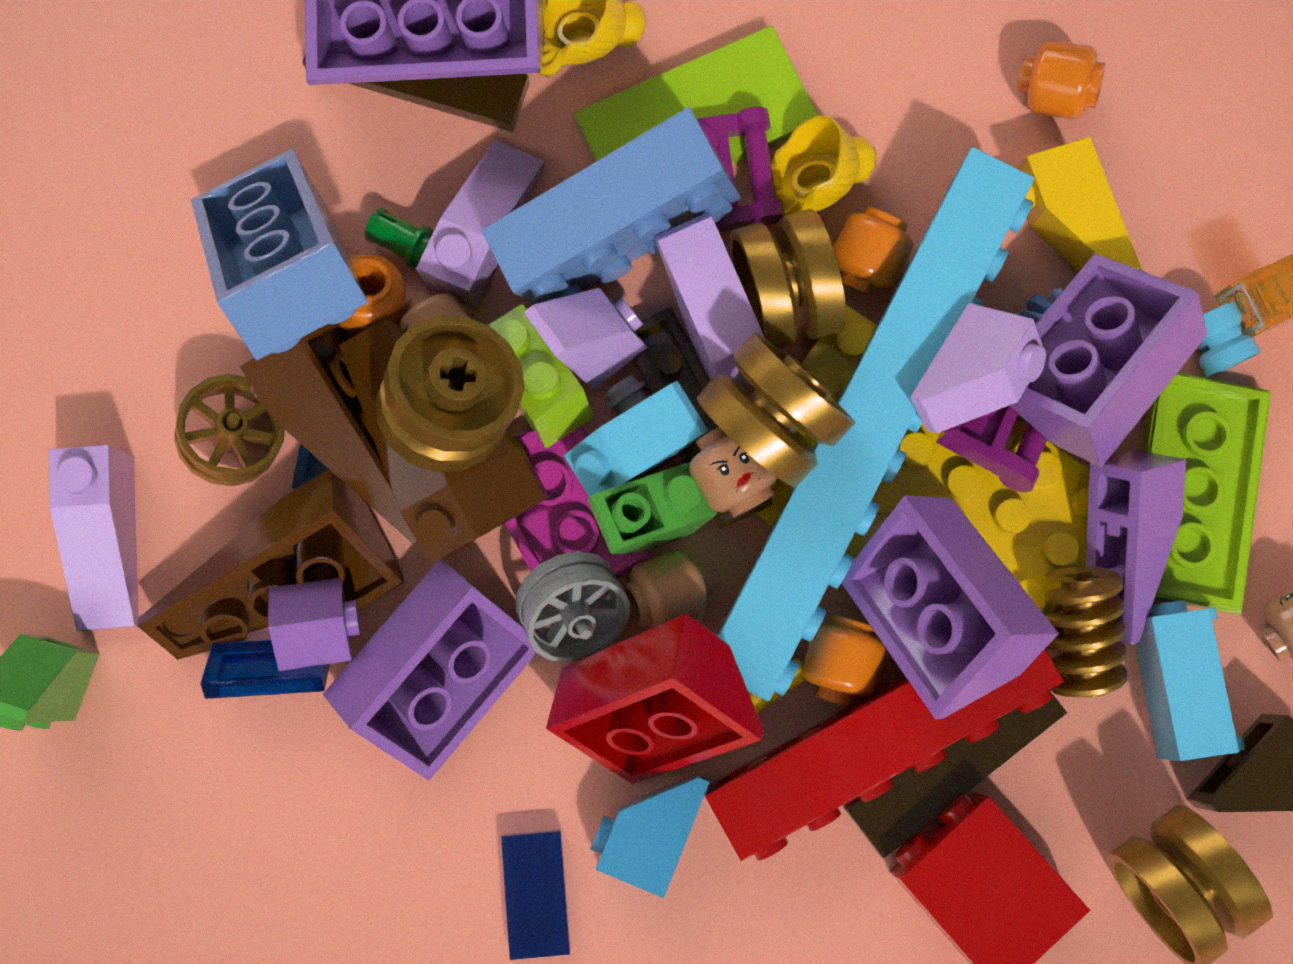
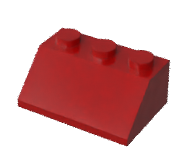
[546,613,763,784]

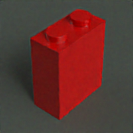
[889,792,1091,964]

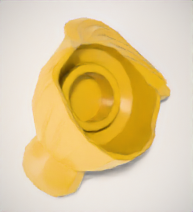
[537,0,646,78]
[770,115,877,229]

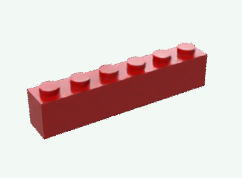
[705,649,1064,861]

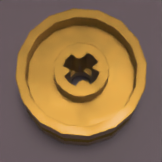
[730,208,846,349]
[376,316,525,472]
[697,332,856,487]
[1107,805,1273,964]

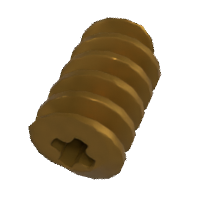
[1044,566,1128,697]

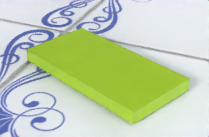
[574,25,818,165]
[1141,372,1271,615]

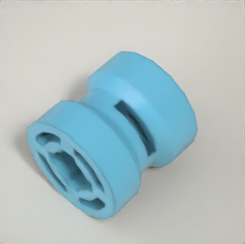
[1198,301,1261,378]

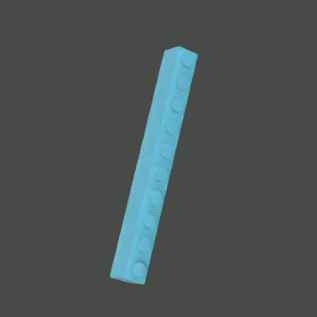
[717,147,1035,701]

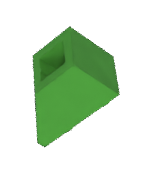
[587,462,717,554]
[0,634,100,731]

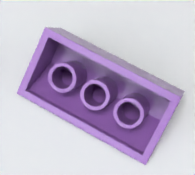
[305,0,544,85]

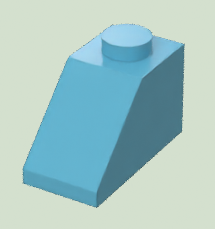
[563,381,709,497]

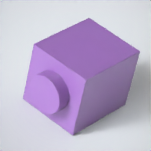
[268,578,361,671]

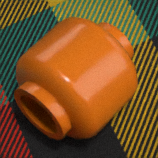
[1018,41,1106,119]
[833,206,913,295]
[339,254,406,336]
[801,615,887,707]

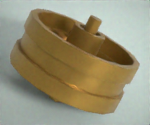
[174,374,285,486]

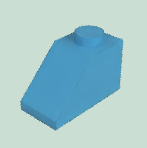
[590,774,709,898]

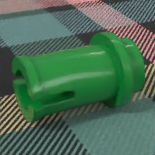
[364,208,434,269]

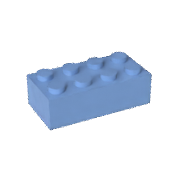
[481,107,742,304]
[191,148,369,361]

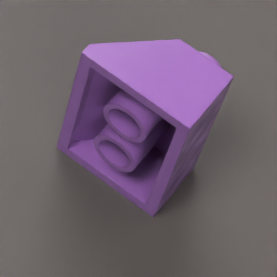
[1010,253,1207,467]
[842,495,1059,719]
[323,558,537,781]

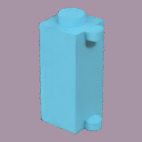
[1135,600,1245,761]

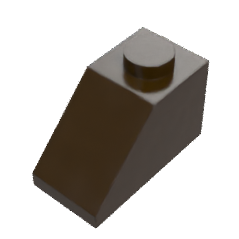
[1186,714,1293,812]

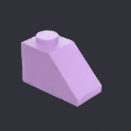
[524,288,648,390]
[910,303,1046,433]

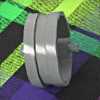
[516,551,630,662]

